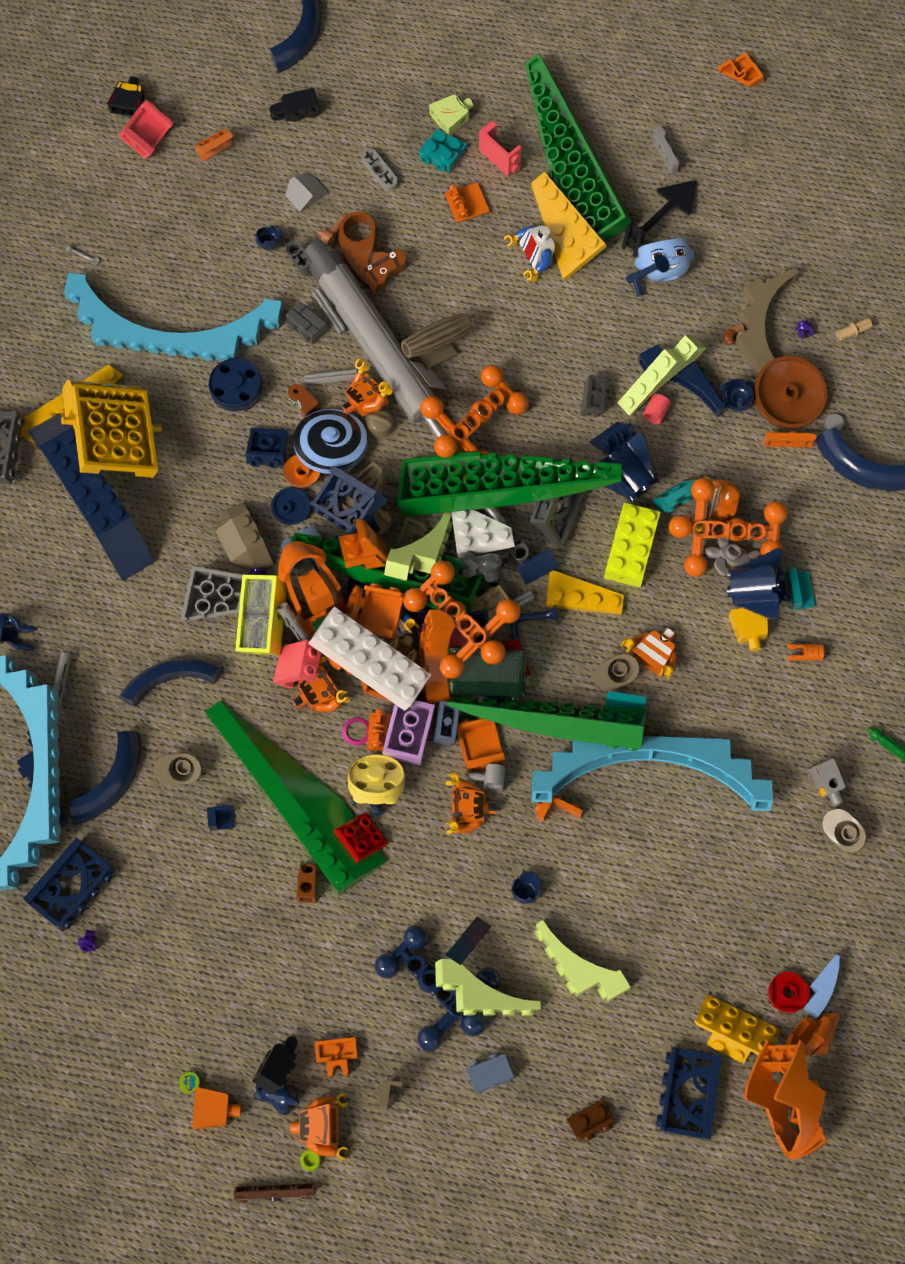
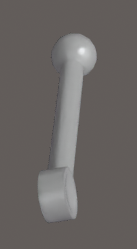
[66,245,100,265]

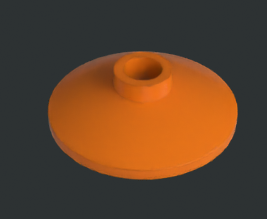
[283,455,321,488]

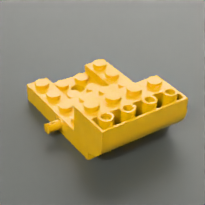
[61,380,162,478]

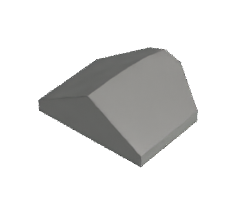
[285,174,328,212]

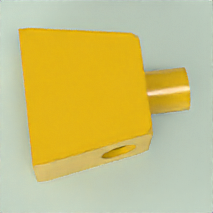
[728,608,768,652]

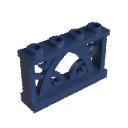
[309,465,388,534]
[23,837,115,932]
[656,1047,722,1141]

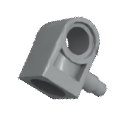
[469,764,506,792]

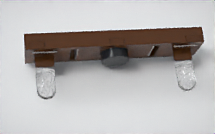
[234,1183,315,1216]

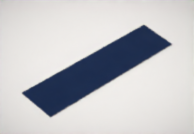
[445,917,492,965]

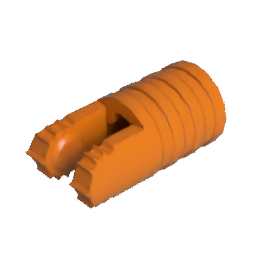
[788,644,824,661]

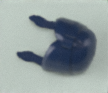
[720,378,754,412]
[0,613,38,651]

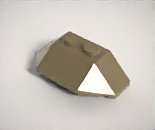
[215,503,274,571]

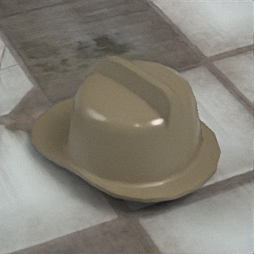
[358,410,398,440]
[594,654,639,691]
[153,753,201,785]
[822,809,866,852]

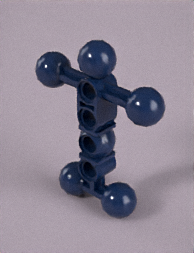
[374,925,501,1052]

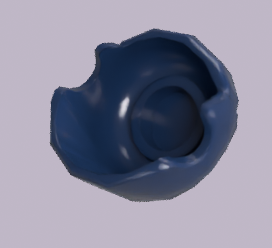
[255,225,283,251]
[511,872,542,904]

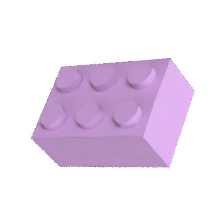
[383,700,435,766]

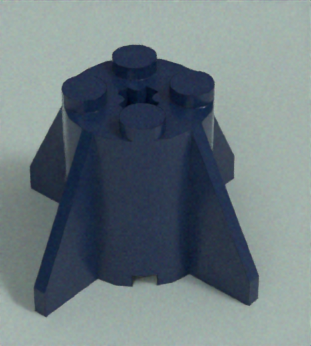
[599,431,659,502]
[727,549,790,620]

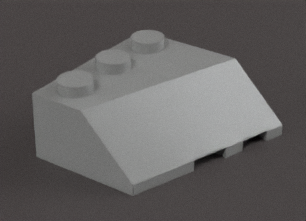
[180,566,243,622]

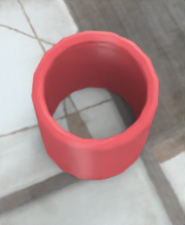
[643,394,671,424]

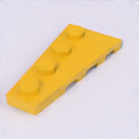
[546,570,624,615]

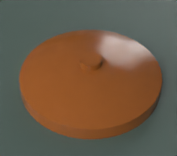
[753,356,827,429]

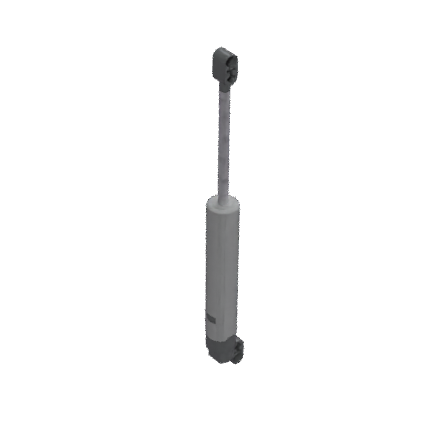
[286,239,531,564]

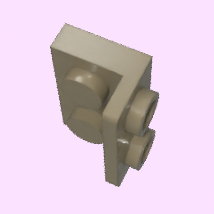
[379,1077,403,1110]

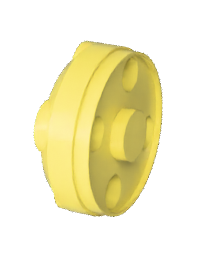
[348,755,405,804]

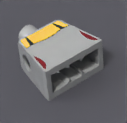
[808,758,846,806]

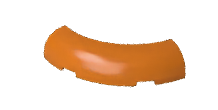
[419,609,456,707]

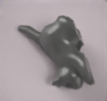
[461,551,510,582]

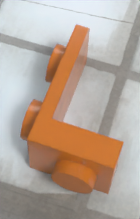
[535,794,583,822]

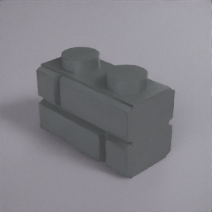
[286,302,328,344]

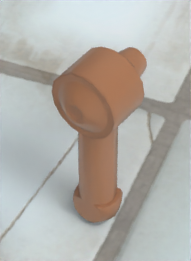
[318,215,346,246]

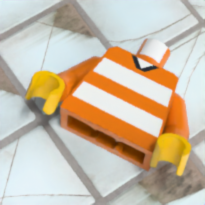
[695,476,741,532]
[620,628,677,680]

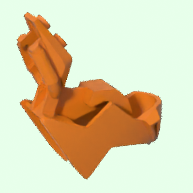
[278,541,351,675]
[744,1013,840,1160]

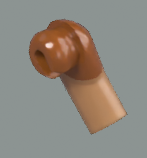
[723,323,745,346]

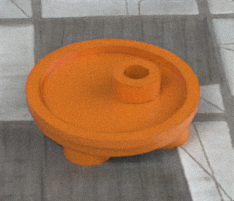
[345,586,365,623]

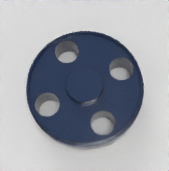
[208,358,263,411]

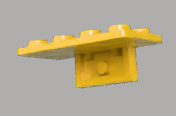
[695,995,781,1063]

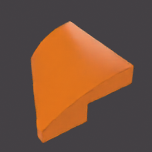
[717,52,764,87]

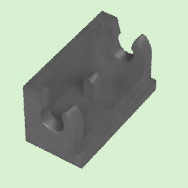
[580,375,607,417]

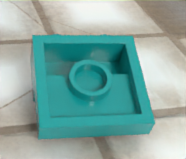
[419,129,467,173]
[652,479,696,513]

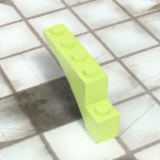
[618,335,706,416]
[384,512,453,581]
[534,920,630,1002]
[435,959,541,1016]

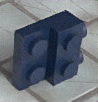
[246,428,288,468]

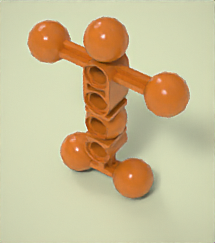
[420,365,529,458]
[669,478,788,577]
[403,561,521,679]

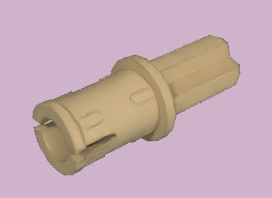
[836,318,873,341]

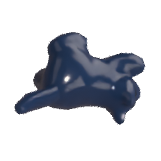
[254,1084,299,1115]

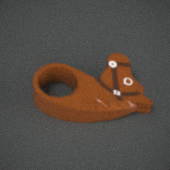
[339,212,407,297]

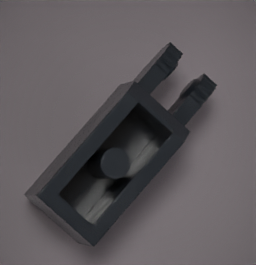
[269,88,320,122]
[252,1036,298,1095]

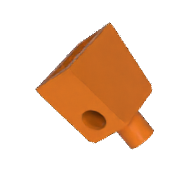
[192,1087,242,1130]

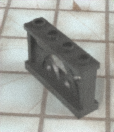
[0,410,25,485]
[530,456,585,545]

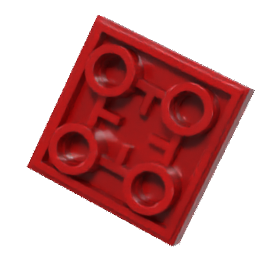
[334,812,389,863]

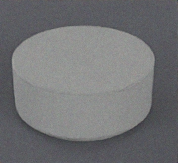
[824,414,844,432]

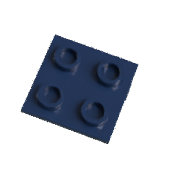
[589,422,637,456]

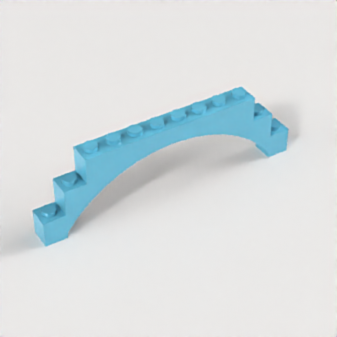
[64,273,283,362]
[0,655,61,891]
[532,736,773,811]

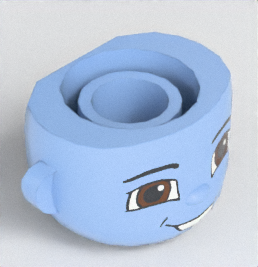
[635,238,694,282]

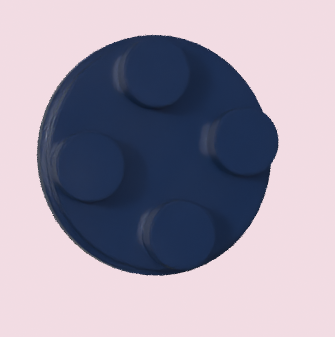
[271,487,311,526]

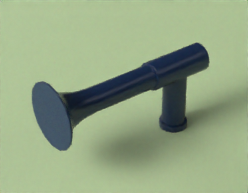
[626,254,669,297]
[505,604,558,640]

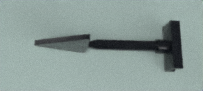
[621,180,696,258]

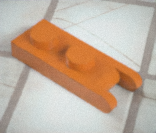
[764,431,817,447]

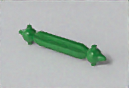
[867,727,905,762]

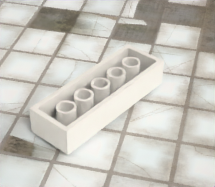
[308,607,431,711]

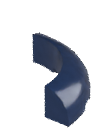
[270,0,321,73]
[815,427,905,491]
[118,658,224,707]
[68,731,141,825]

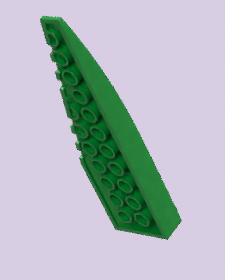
[525,53,633,241]
[397,451,622,517]
[204,701,387,896]

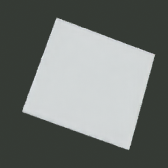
[411,361,446,389]

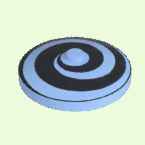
[294,408,368,474]

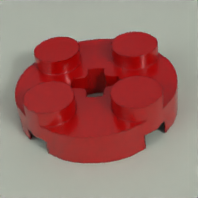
[768,972,810,1014]

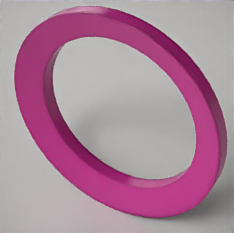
[343,718,369,745]

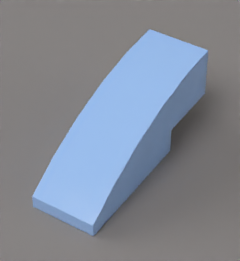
[803,954,840,1019]

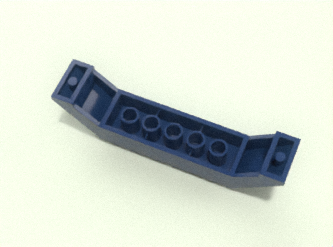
[28,413,155,581]

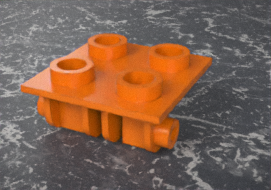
[444,182,490,223]
[367,709,392,751]

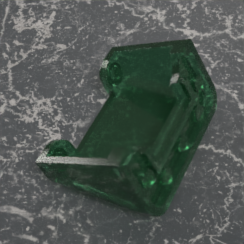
[448,646,528,700]

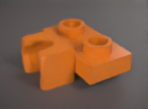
[315,1037,358,1078]

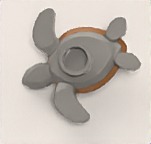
[703,538,760,576]

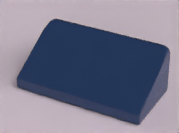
[516,548,559,584]

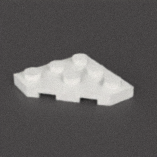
[451,510,515,558]

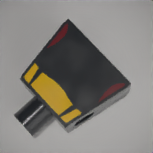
[107,76,145,117]

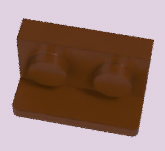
[566,1100,616,1143]

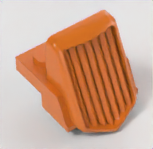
[338,519,390,569]

